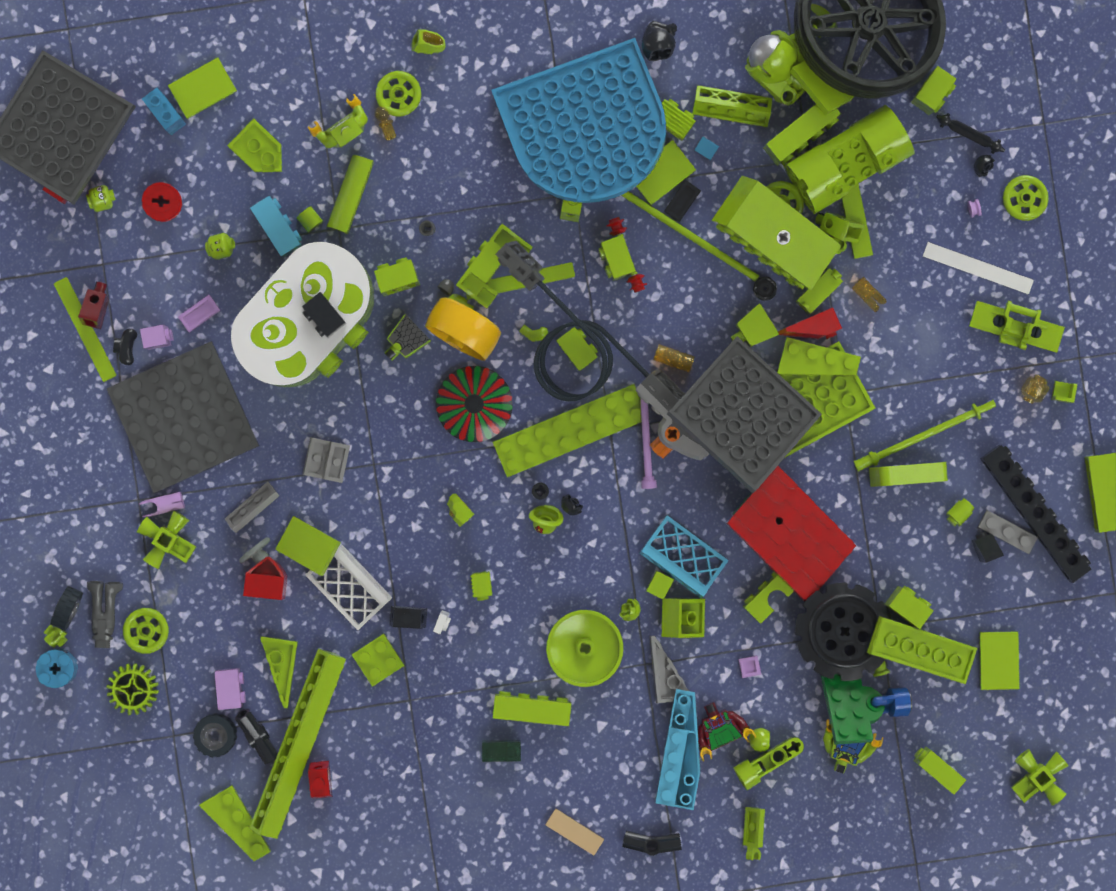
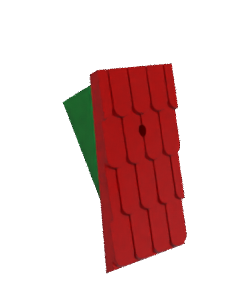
[726,466,856,602]

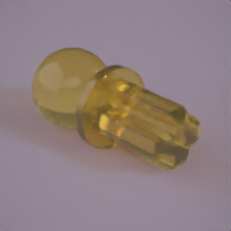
[374,106,396,141]

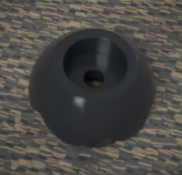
[973,155,995,177]
[753,277,777,301]
[561,494,583,516]

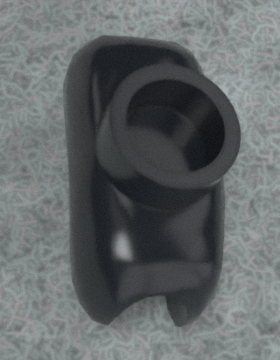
[113,329,137,366]

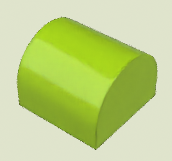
[296,206,323,233]

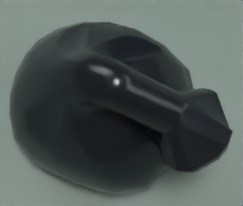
[641,21,677,61]

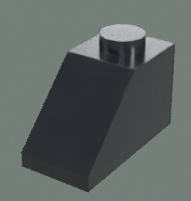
[971,531,1004,563]

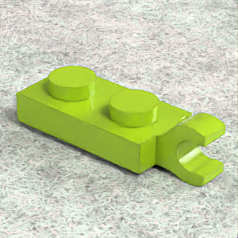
[743,806,765,860]

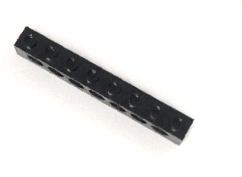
[980,445,1092,583]

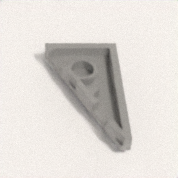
[649,636,689,703]

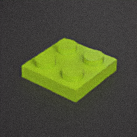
[352,634,405,687]

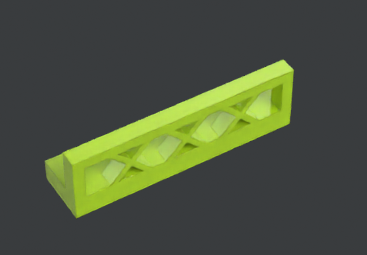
[692,85,772,127]

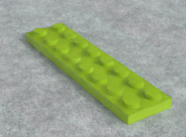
[493,384,642,477]

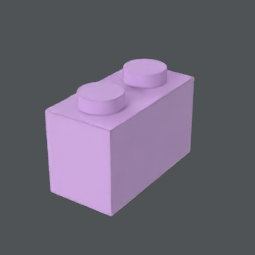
[140,325,174,350]
[215,668,246,710]

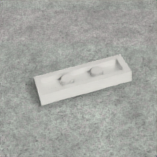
[433,610,451,634]

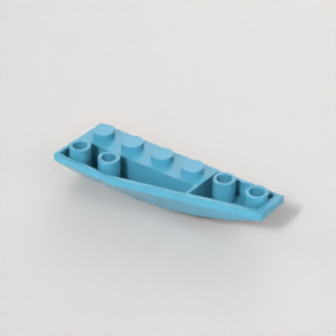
[655,689,700,810]

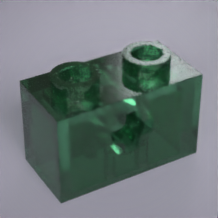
[482,740,521,762]

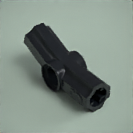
[235,709,278,765]
[622,830,682,856]

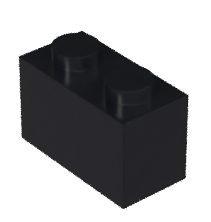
[302,292,347,338]

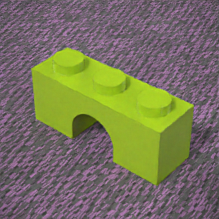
[743,572,794,624]

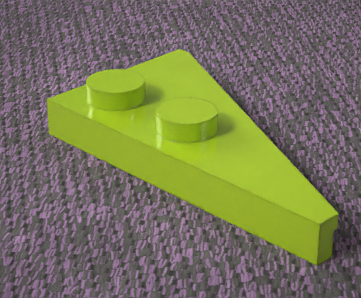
[260,636,298,709]

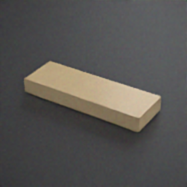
[545,808,604,855]

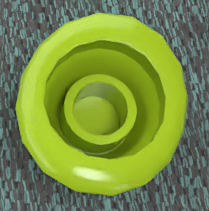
[529,505,564,534]

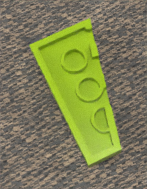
[777,337,861,376]
[199,785,271,861]

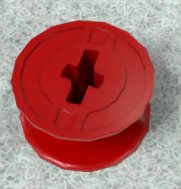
[141,182,182,222]

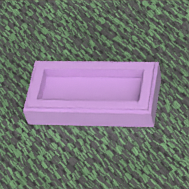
[178,295,221,333]

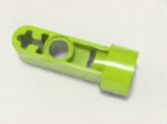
[733,737,804,790]

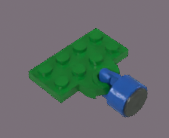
[821,674,912,745]

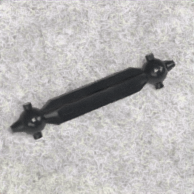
[936,113,1005,154]

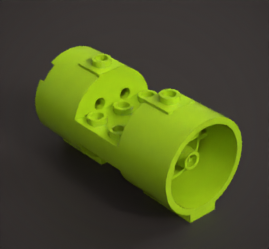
[784,105,915,214]

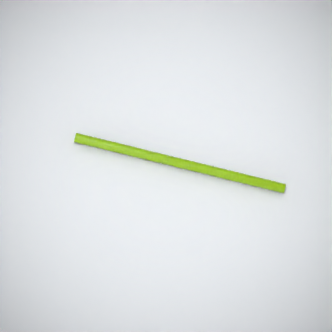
[621,191,760,281]

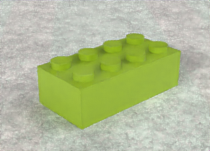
[763,104,841,166]

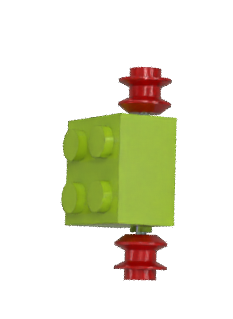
[598,217,647,293]

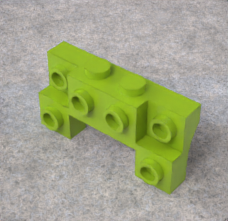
[456,224,533,309]

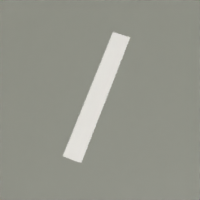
[923,242,1034,294]

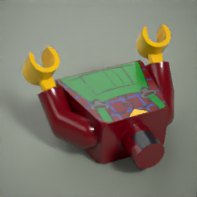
[698,702,756,761]

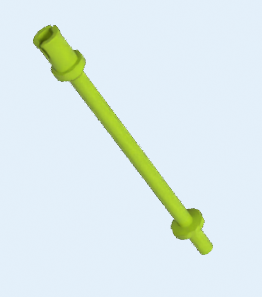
[853,400,996,472]

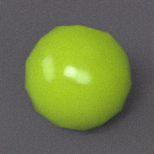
[749,728,770,752]

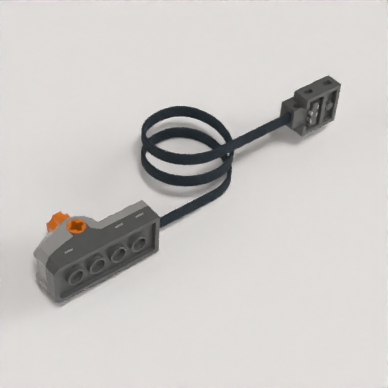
[495,241,709,461]

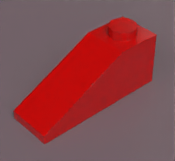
[778,308,842,339]

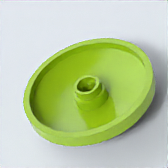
[546,610,623,687]

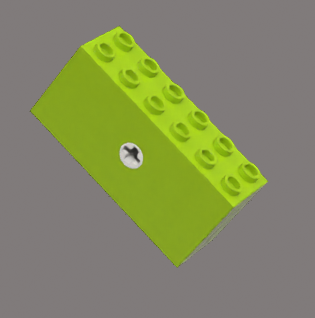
[712,176,842,290]

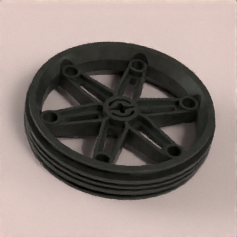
[794,0,946,98]

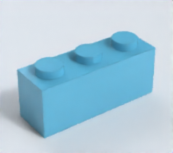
[250,196,303,258]

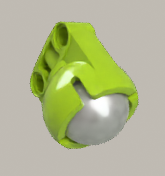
[745,30,805,105]

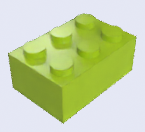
[374,257,420,297]

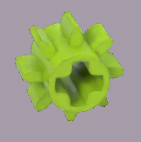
[44,625,68,648]

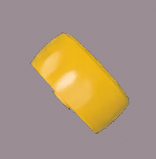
[425,297,501,361]

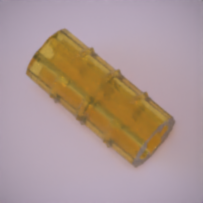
[653,344,695,372]

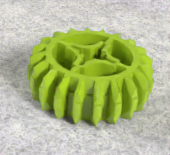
[106,663,159,715]

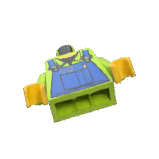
[823,719,884,774]

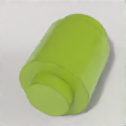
[946,498,975,527]

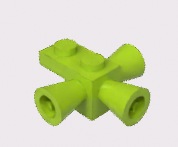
[136,510,197,569]
[1011,749,1069,806]

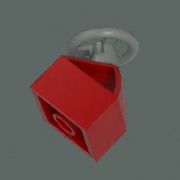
[239,537,288,600]

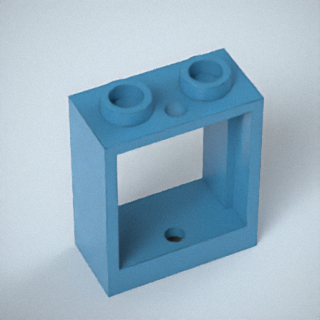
[142,88,186,135]

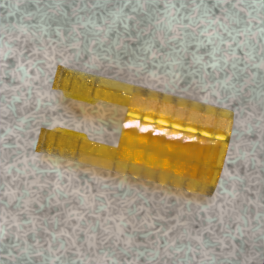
[852,276,887,312]

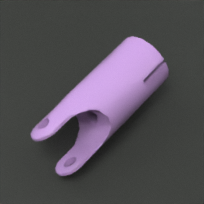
[139,492,185,517]

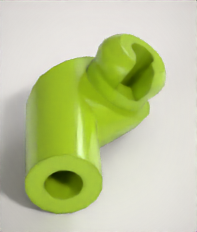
[519,324,548,342]

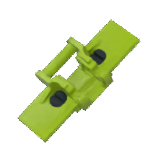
[969,300,1065,353]

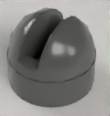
[419,220,436,236]
[437,279,454,296]

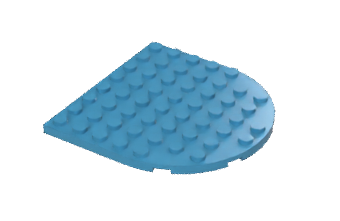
[491,38,666,203]

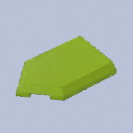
[227,118,282,172]

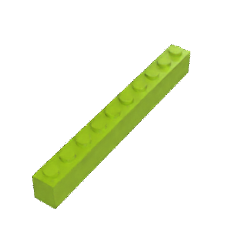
[249,648,346,839]

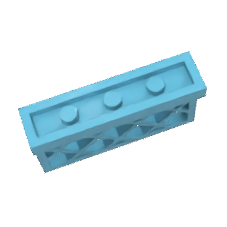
[639,515,729,599]

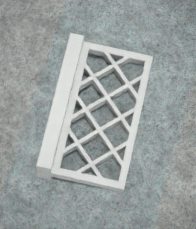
[305,544,392,630]

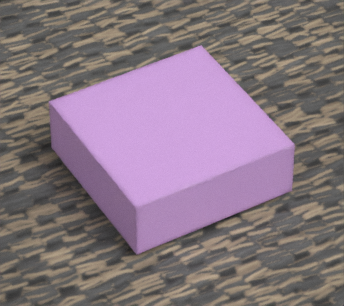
[738,655,761,678]

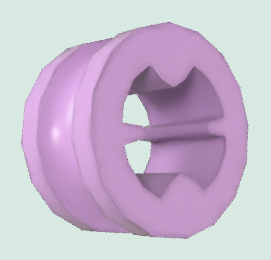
[968,199,982,218]

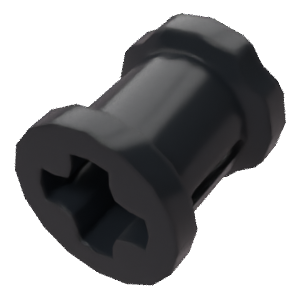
[532,482,549,500]

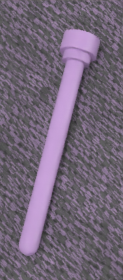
[640,399,657,489]

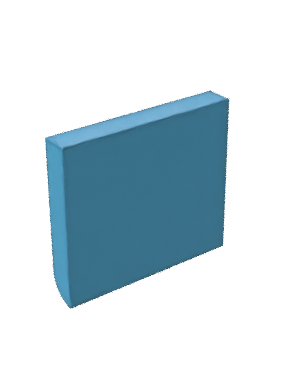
[694,137,719,160]

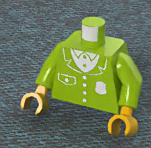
[308,94,368,148]

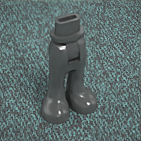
[87,581,123,648]

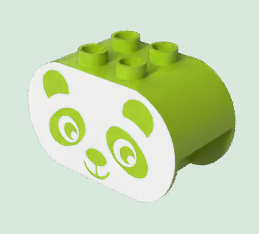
[231,242,374,387]

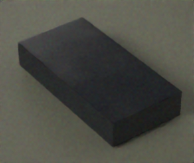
[664,180,701,222]

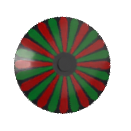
[436,366,513,442]

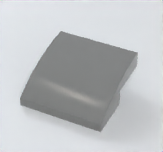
[302,437,350,483]

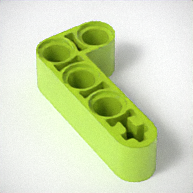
[869,462,948,487]

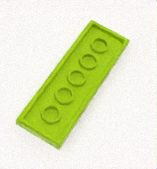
[867,616,977,684]

